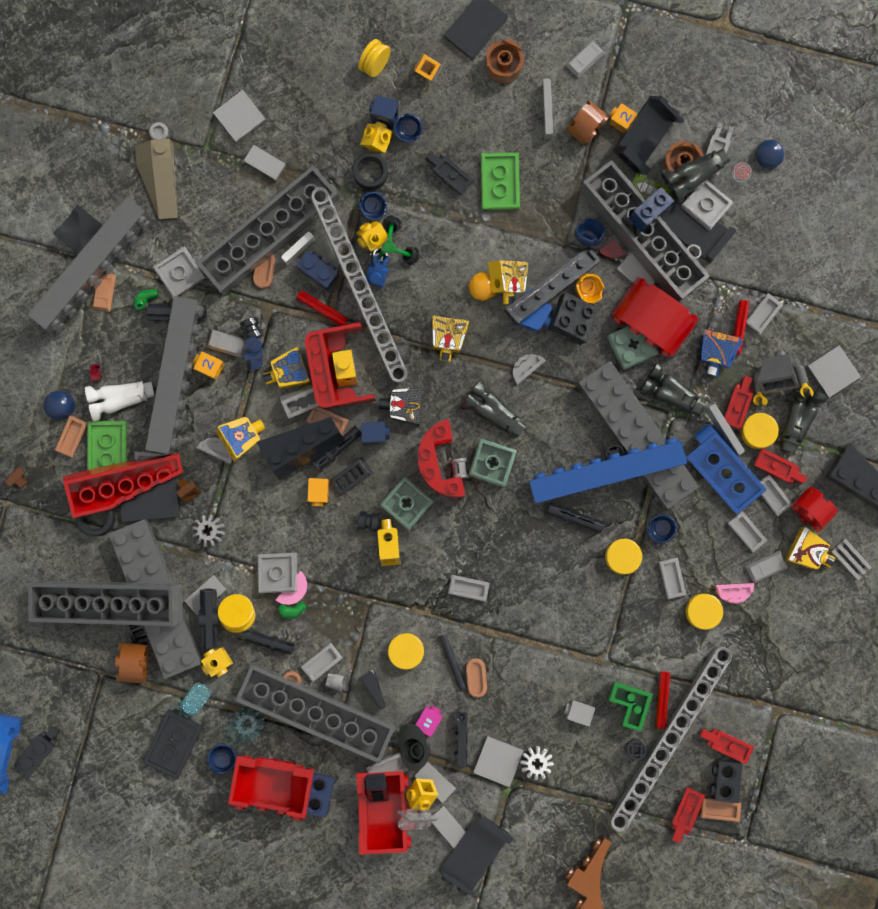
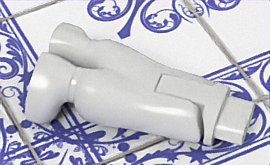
[85,381,155,422]

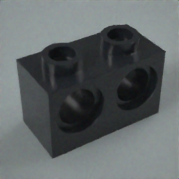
[710,759,743,803]

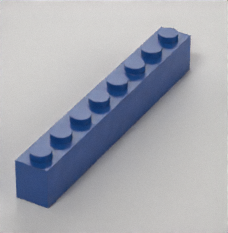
[530,438,687,503]

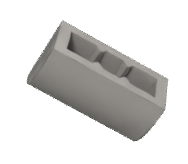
[280,383,319,419]

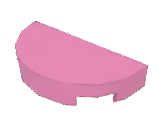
[276,571,307,605]
[715,583,754,604]

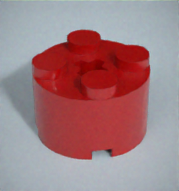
[790,487,838,533]

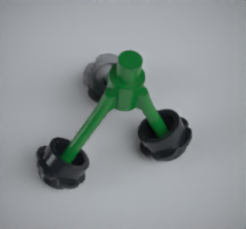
[370,215,420,265]

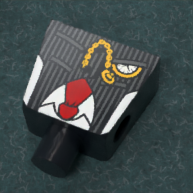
[379,387,423,426]

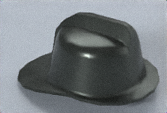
[398,724,431,771]

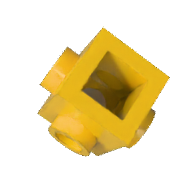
[360,122,393,153]
[356,221,388,251]
[201,647,233,677]
[406,779,438,810]

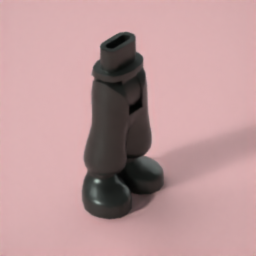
[660,149,730,203]
[639,362,706,417]
[459,379,526,438]
[781,385,828,454]

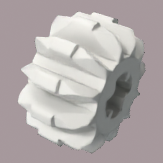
[520,746,554,780]

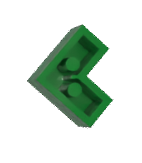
[607,681,653,732]

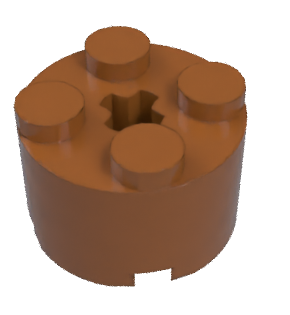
[485,39,524,84]
[565,100,609,145]
[663,141,703,184]
[115,643,149,683]

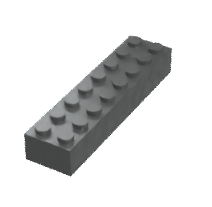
[578,160,710,302]
[196,165,339,296]
[28,197,152,335]
[145,296,204,454]
[577,361,699,510]
[109,519,203,679]
[28,581,183,626]
[235,663,395,763]

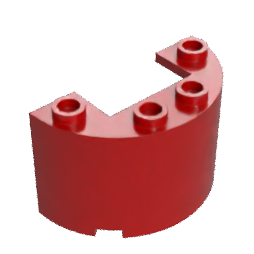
[611,277,699,358]
[418,419,465,499]
[228,756,314,821]
[356,771,411,855]

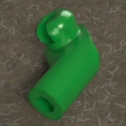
[133,288,159,310]
[278,600,308,619]

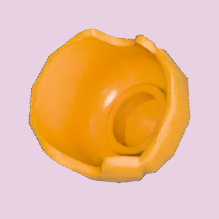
[469,272,497,301]
[575,274,604,304]

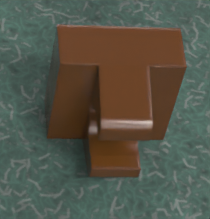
[5,465,27,488]
[176,478,202,503]

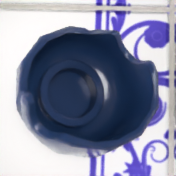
[394,113,423,143]
[755,139,784,169]
[358,192,387,221]
[574,218,605,247]
[43,391,75,420]
[648,514,677,544]
[207,743,237,774]

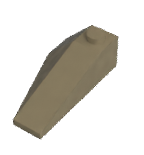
[135,138,178,220]

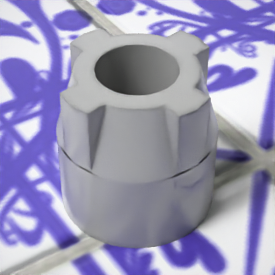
[687,244,701,260]
[325,673,345,691]

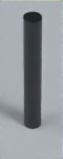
[439,633,467,690]

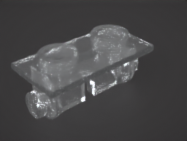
[397,809,437,830]

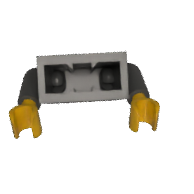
[753,350,814,406]

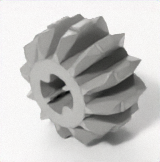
[192,515,225,547]

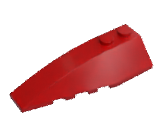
[62,453,183,518]

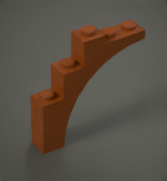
[565,836,611,909]

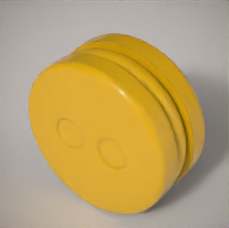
[358,39,391,78]
[740,413,778,449]
[605,539,642,575]
[218,594,255,633]
[685,594,723,630]
[388,633,424,670]

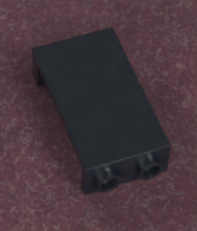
[613,95,684,176]
[660,195,737,263]
[439,812,513,897]

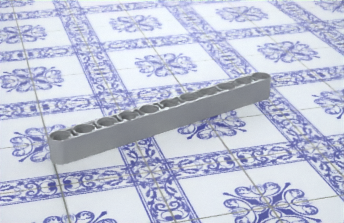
[311,187,407,382]
[609,647,732,831]

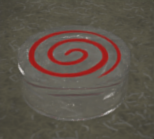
[732,162,752,182]

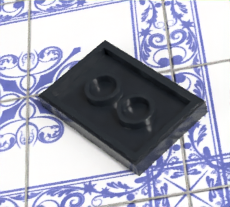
[444,0,508,60]
[120,478,180,522]
[143,709,204,779]

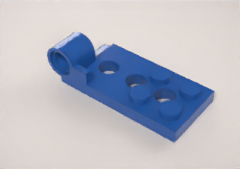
[686,423,767,514]

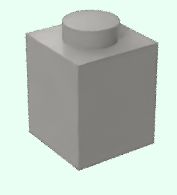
[564,699,595,727]

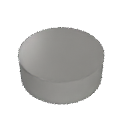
[149,122,169,140]

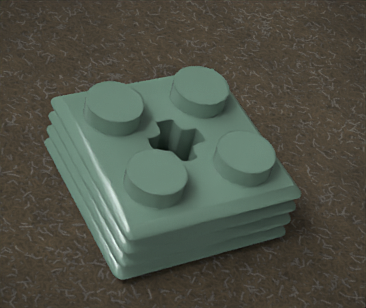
[607,326,658,370]
[469,439,517,487]
[380,477,433,530]

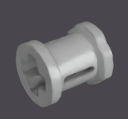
[450,458,469,478]

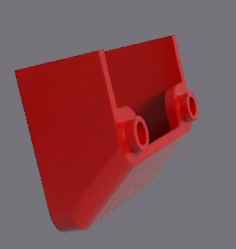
[305,322,376,408]

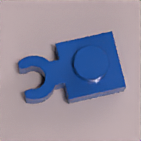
[366,253,389,288]

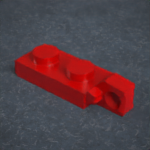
[724,376,753,430]
[753,448,807,484]
[699,728,754,764]
[672,787,706,843]

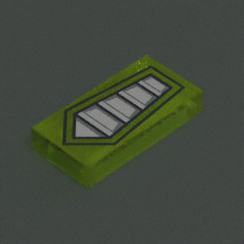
[632,174,670,200]

